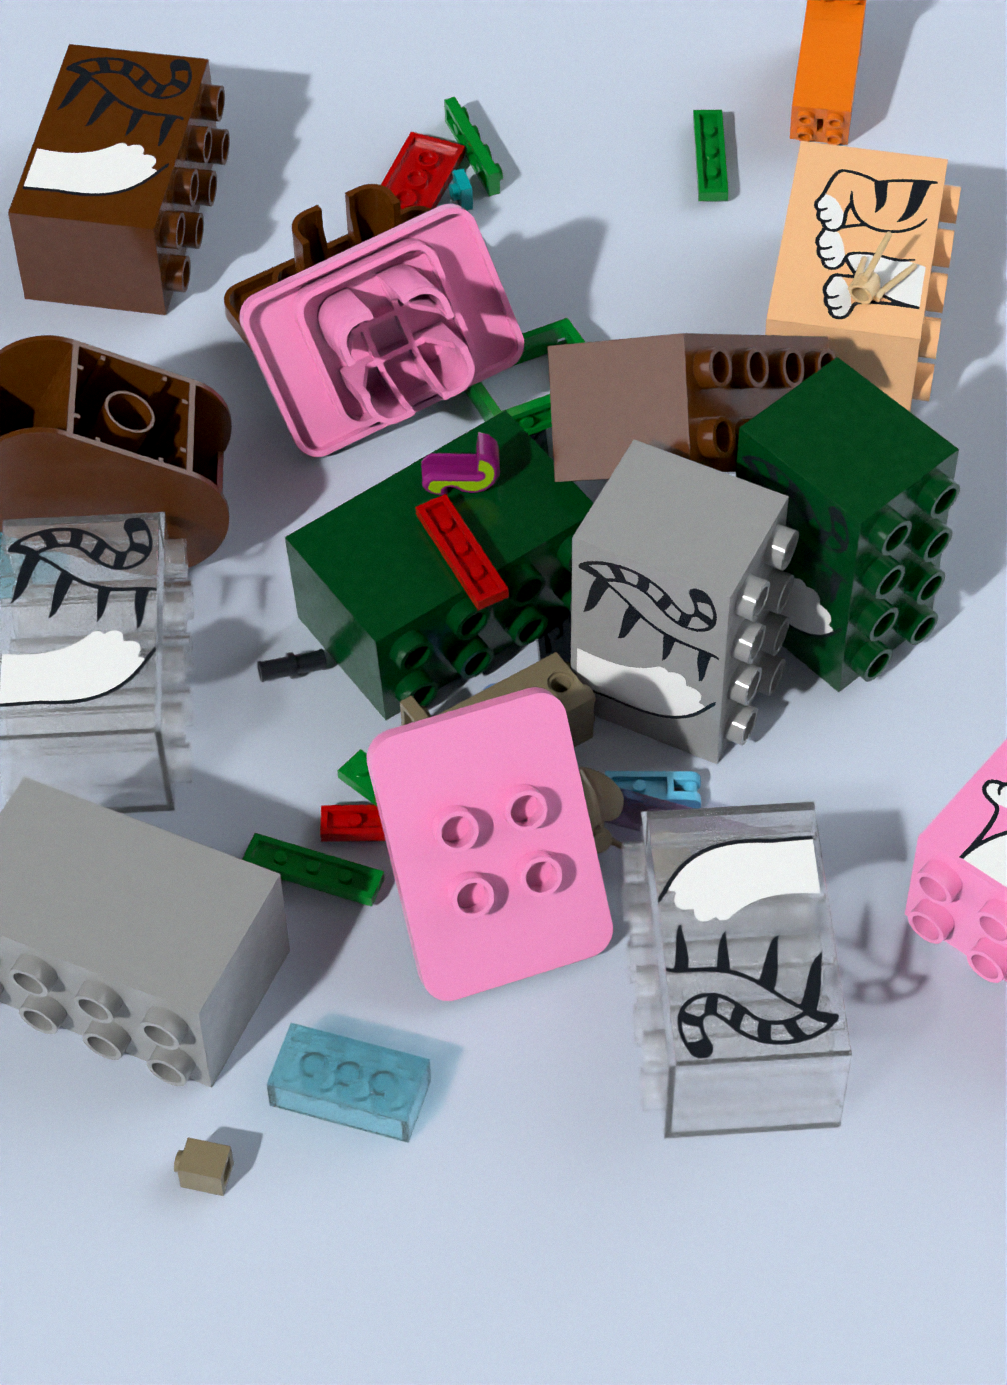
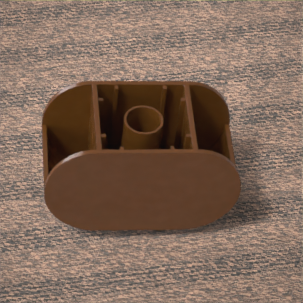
[0,335,232,574]

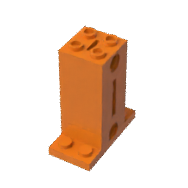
[790,0,866,145]

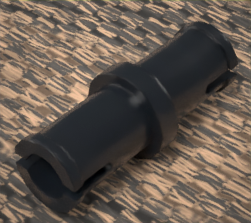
[257,649,327,682]

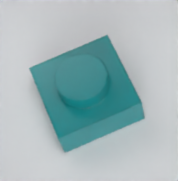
[449,168,473,211]

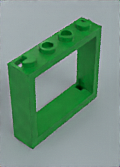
[464,318,585,435]

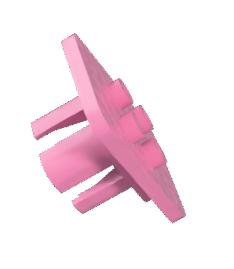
[240,204,524,457]
[367,687,613,1001]

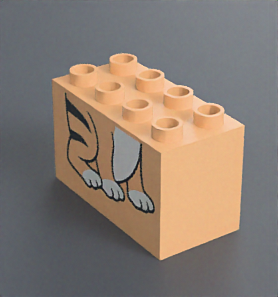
[765,141,961,412]

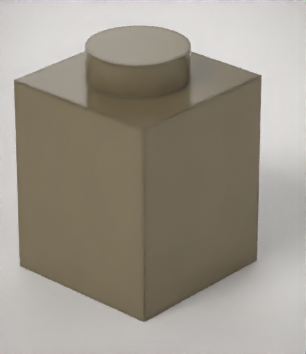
[174,1137,234,1196]

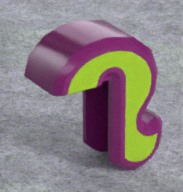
[421,432,500,495]

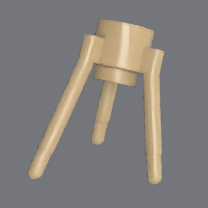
[848,231,917,304]

